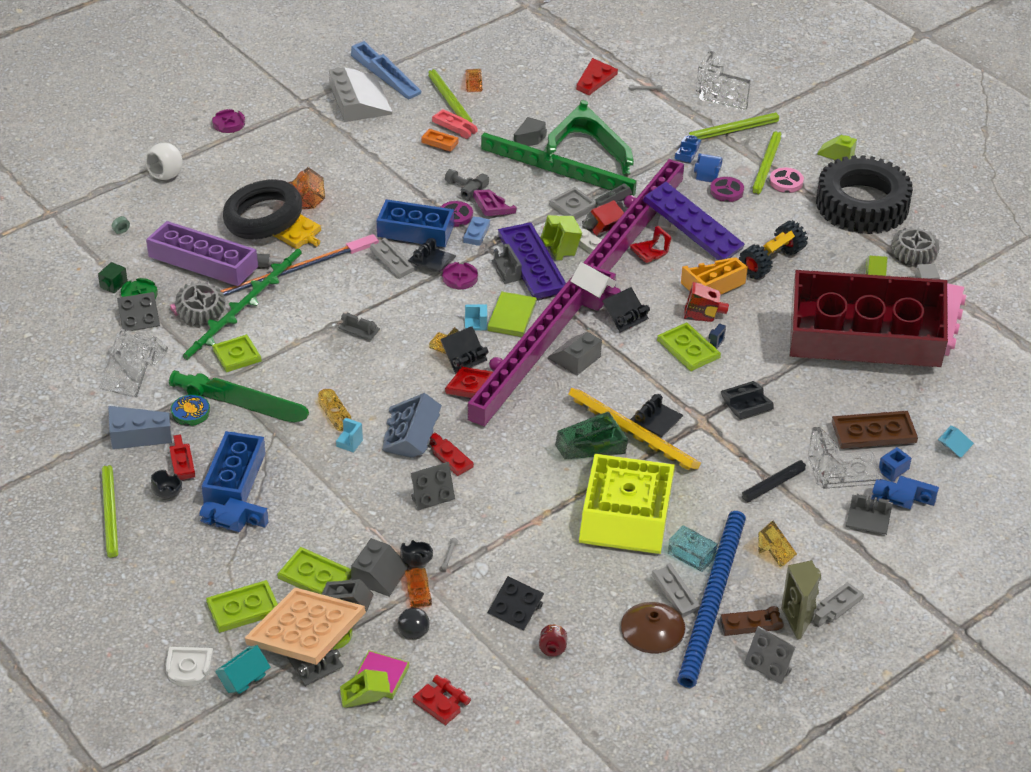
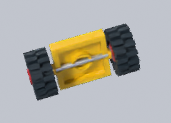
[739,220,808,279]

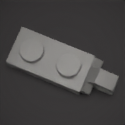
[813,582,864,626]

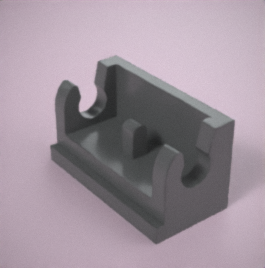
[492,244,522,284]

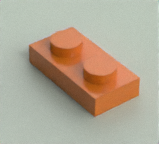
[421,129,459,152]

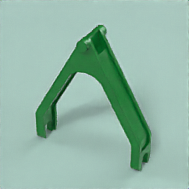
[544,100,634,175]

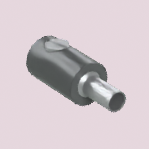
[257,254,282,268]

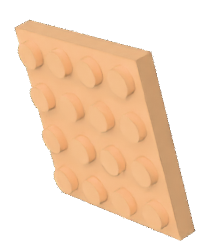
[245,588,366,665]

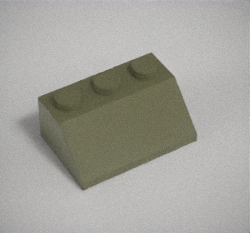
[781,560,821,640]

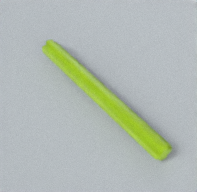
[428,69,473,123]
[689,112,779,139]
[752,131,782,194]
[102,465,118,558]

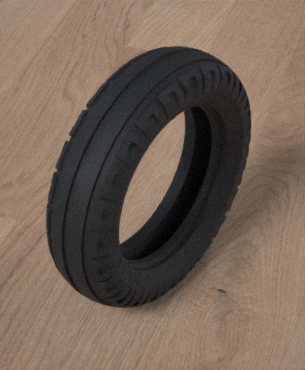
[223,179,302,240]

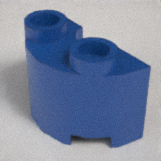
[694,153,723,182]

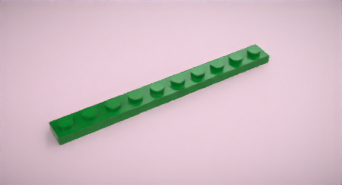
[481,132,637,196]

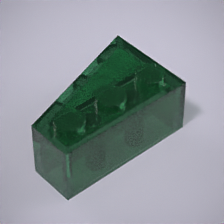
[555,411,628,459]

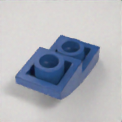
[675,135,702,163]

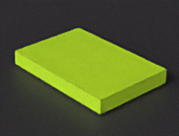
[487,291,537,337]
[657,322,721,371]
[277,547,352,594]
[206,580,278,633]

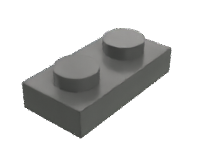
[595,183,632,206]

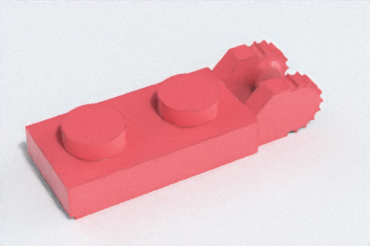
[432,109,478,139]

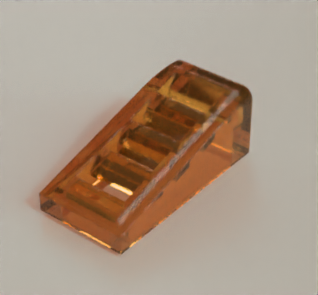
[465,69,483,92]

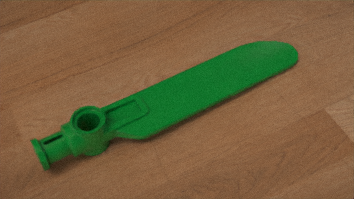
[169,370,309,422]

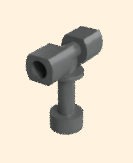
[445,169,489,200]

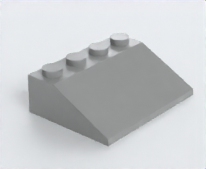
[329,67,392,122]

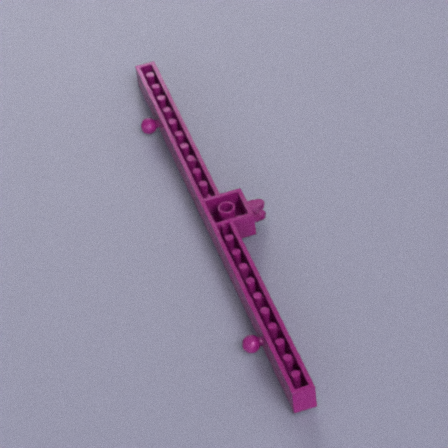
[468,159,684,427]

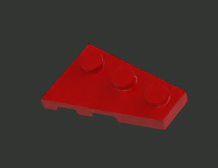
[576,58,618,95]

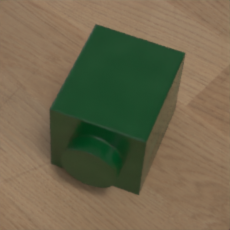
[98,262,128,294]

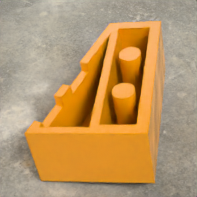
[681,257,747,295]

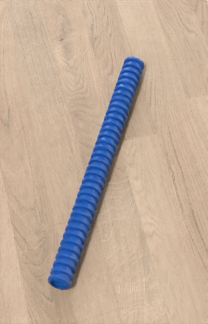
[677,511,746,688]

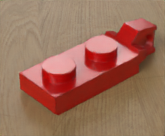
[429,432,474,476]
[169,434,196,480]

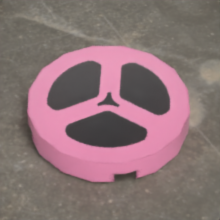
[770,167,804,193]

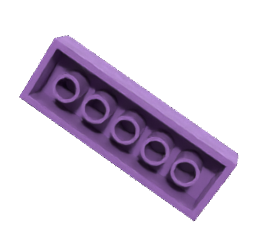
[146,221,258,286]

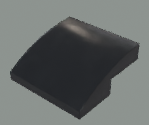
[721,381,774,419]

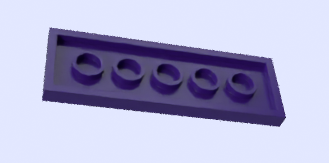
[643,182,745,260]
[498,222,566,299]

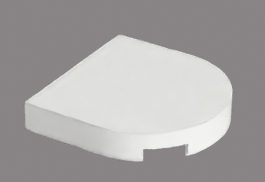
[166,647,213,686]

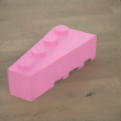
[945,283,966,356]

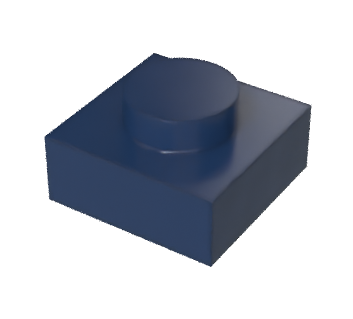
[709,323,726,349]

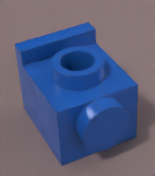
[878,447,912,482]

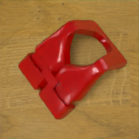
[630,226,671,263]

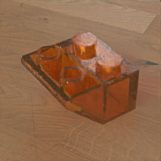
[289,167,325,210]

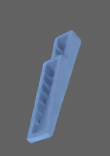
[351,41,422,100]

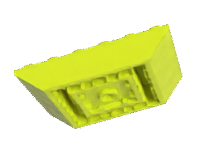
[579,454,675,554]

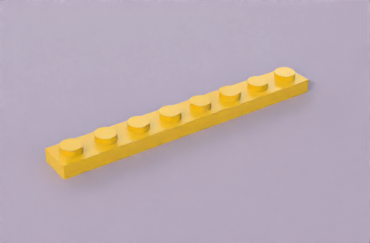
[568,388,701,470]

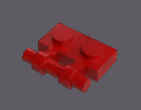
[413,675,471,726]

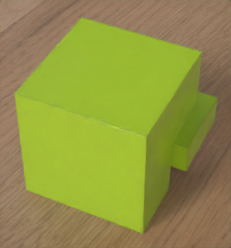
[540,215,582,260]

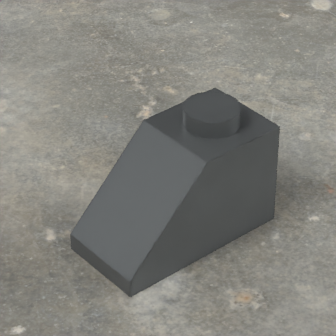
[514,117,547,146]
[322,579,374,612]

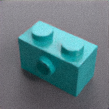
[215,645,271,694]

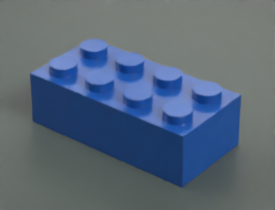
[376,199,454,247]
[202,431,266,506]

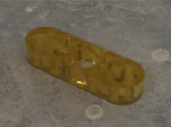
[318,389,352,431]

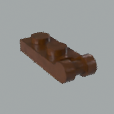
[720,606,784,636]

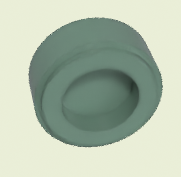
[111,216,130,234]

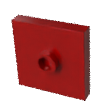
[445,367,493,398]

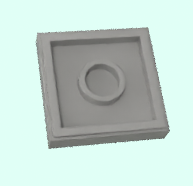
[549,187,598,220]

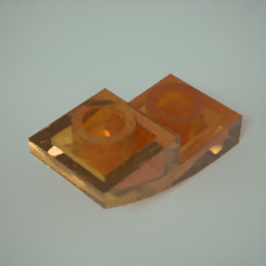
[405,568,432,607]

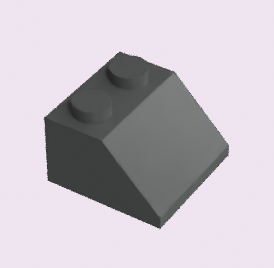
[548,332,602,375]
[351,538,409,597]

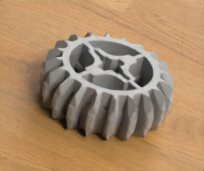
[891,227,940,266]
[175,280,225,326]

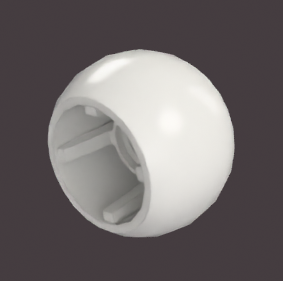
[145,143,183,180]

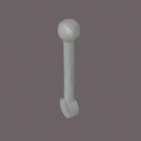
[629,84,662,91]
[442,538,458,571]

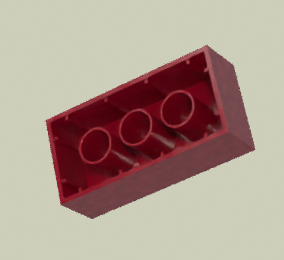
[789,270,948,367]

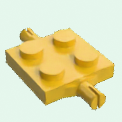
[273,214,321,249]

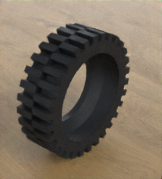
[816,155,913,234]

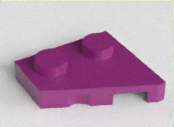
[473,189,517,216]

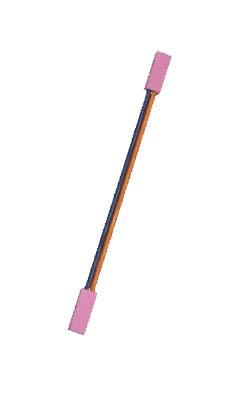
[170,234,379,316]

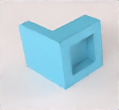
[465,304,487,331]
[336,418,363,453]
[938,425,974,457]

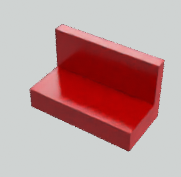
[591,200,624,236]

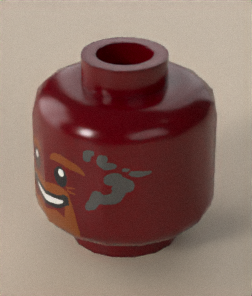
[539,624,568,657]

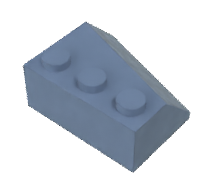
[382,393,442,458]
[108,406,172,450]

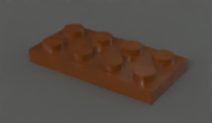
[831,411,918,449]

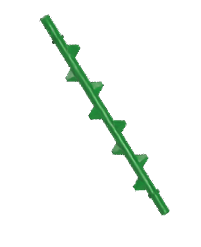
[183,249,302,360]

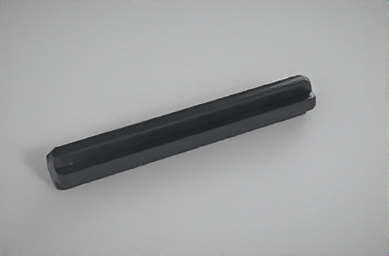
[742,460,806,502]

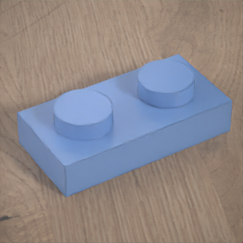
[463,216,490,246]

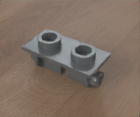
[338,312,380,340]

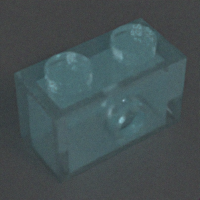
[668,525,718,572]

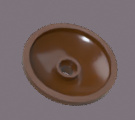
[621,602,685,654]

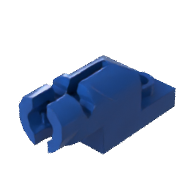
[871,476,939,509]
[199,497,269,532]

